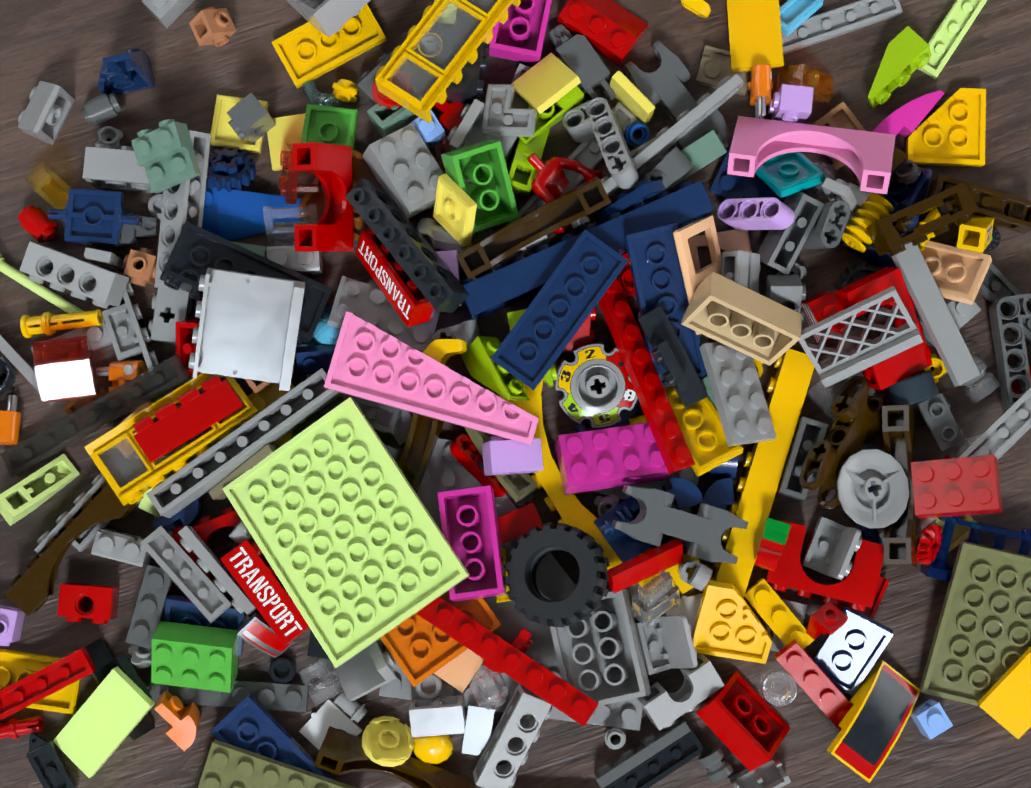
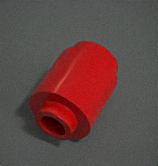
[18,205,58,243]

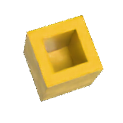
[957,214,994,253]

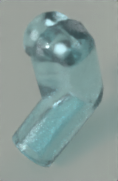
[302,80,338,107]

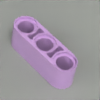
[717,197,795,230]

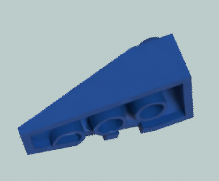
[202,187,302,241]

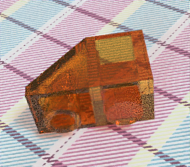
[776,64,834,103]

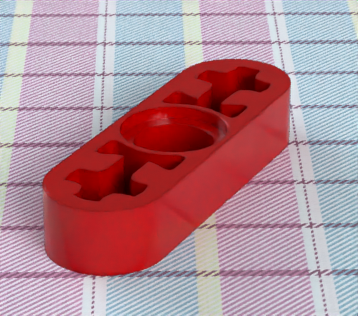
[449,434,508,498]

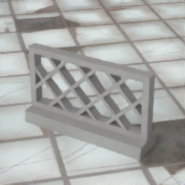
[798,286,923,388]

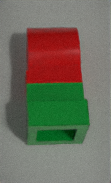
[755,517,791,572]

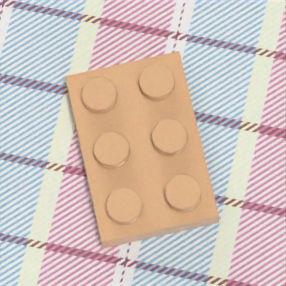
[921,241,992,305]

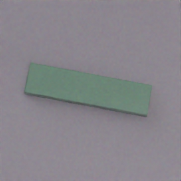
[627,130,728,203]

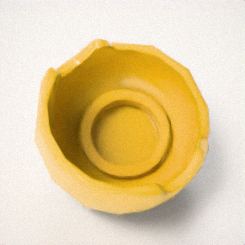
[413,735,453,765]

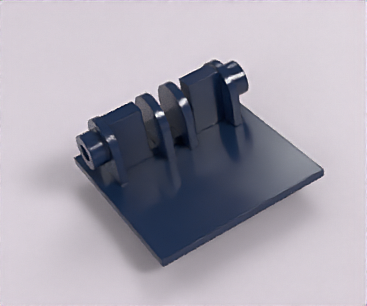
[594,496,667,563]

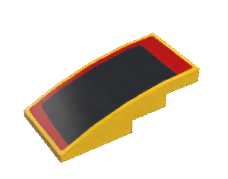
[827,659,920,783]

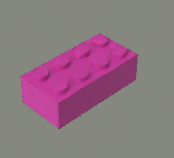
[489,0,553,65]
[555,423,671,495]
[438,485,507,602]

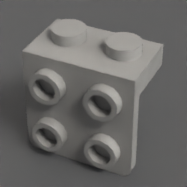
[447,99,518,158]
[801,516,862,580]
[635,614,698,675]
[334,638,397,701]

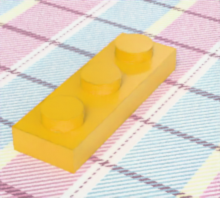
[744,578,815,649]

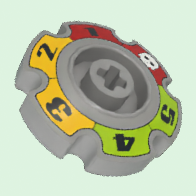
[555,343,638,428]

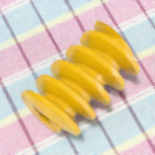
[841,193,894,253]

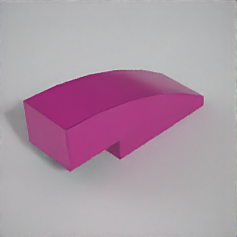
[872,90,944,138]

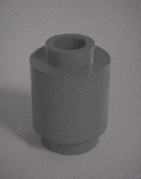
[81,92,123,126]

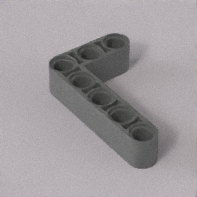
[989,293,1031,414]

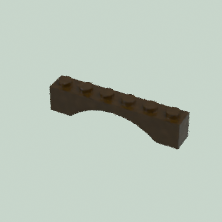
[456,176,611,279]
[882,405,917,568]
[398,413,445,494]
[5,476,144,617]
[314,726,477,788]

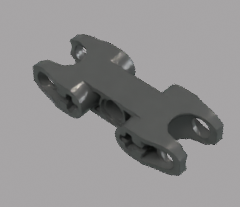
[623,40,733,151]
[612,485,748,564]

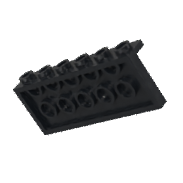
[159,221,332,345]

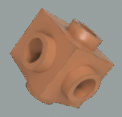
[189,7,236,47]
[122,247,157,287]

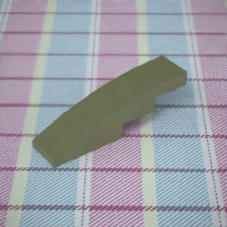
[465,427,538,502]

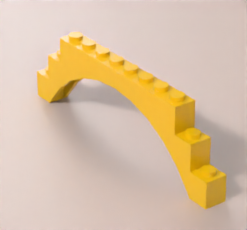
[500,379,700,594]

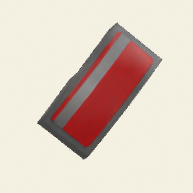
[237,612,295,658]

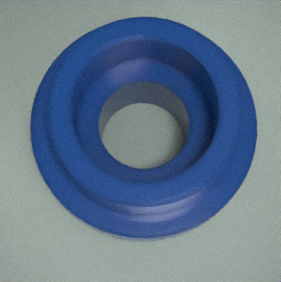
[624,121,650,147]

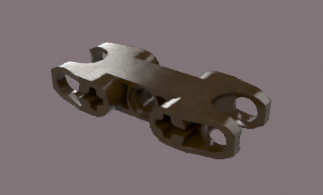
[799,376,887,509]

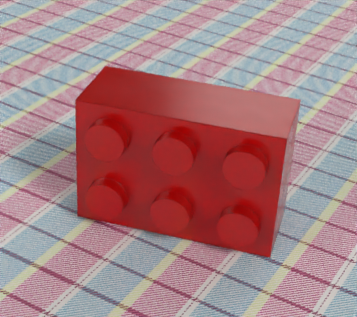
[911,455,1003,519]

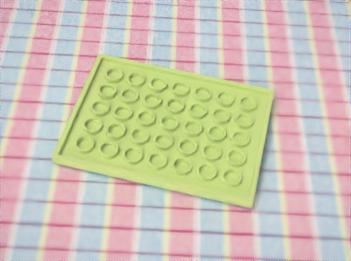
[222,397,470,668]

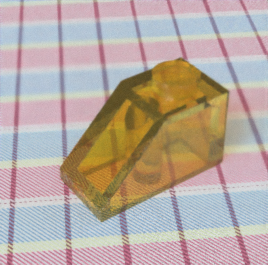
[25,161,72,209]

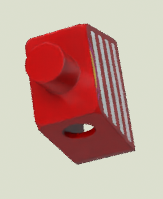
[801,291,846,345]

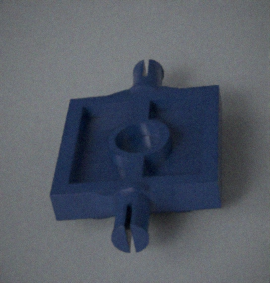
[48,188,140,246]

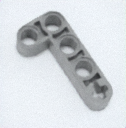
[562,97,639,189]

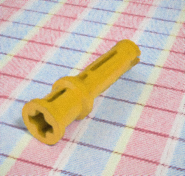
[20,309,103,338]

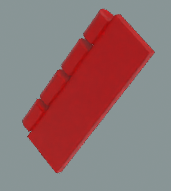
[132,375,243,463]

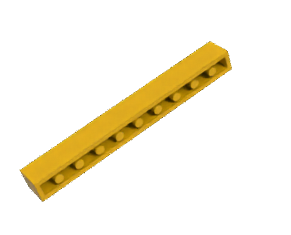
[709,349,814,598]

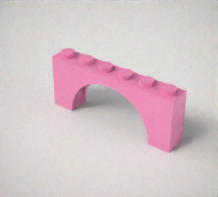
[727,116,896,194]

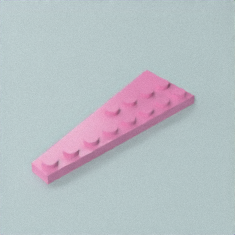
[324,311,539,445]

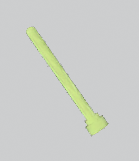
[0,253,84,321]

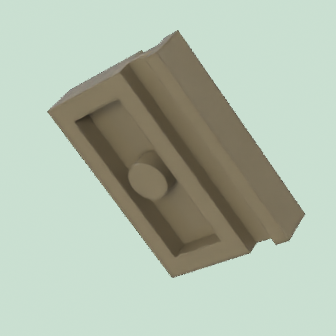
[695,45,751,96]

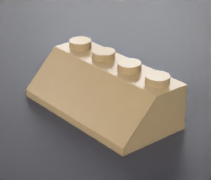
[681,271,802,366]

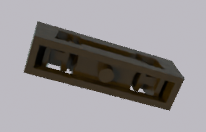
[927,175,1031,234]
[866,181,979,257]

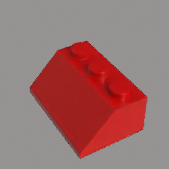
[557,0,649,67]
[696,670,790,772]

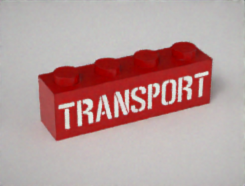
[355,229,434,327]
[221,540,310,647]

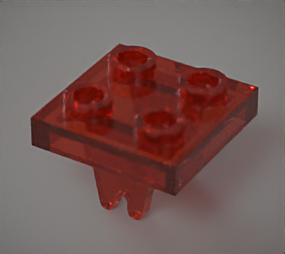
[278,143,320,204]

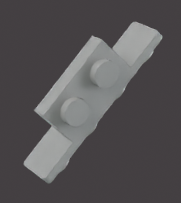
[101,280,159,376]
[35,472,117,554]

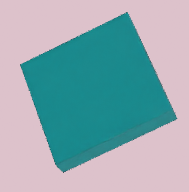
[755,152,826,198]

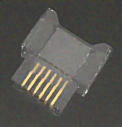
[632,571,680,628]

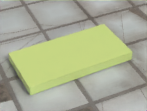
[53,666,155,778]

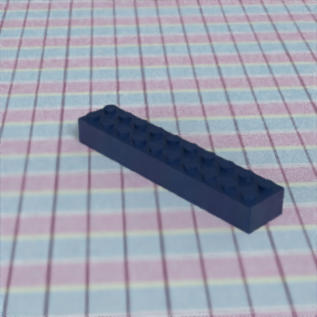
[463,180,714,320]

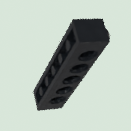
[346,178,470,313]

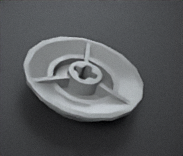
[837,449,909,529]

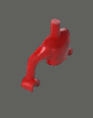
[527,152,603,234]

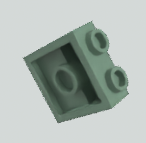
[131,119,201,193]

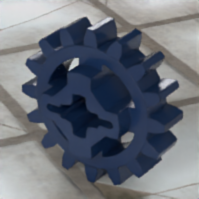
[206,147,256,192]

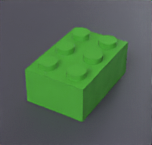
[441,140,519,233]
[151,621,239,693]

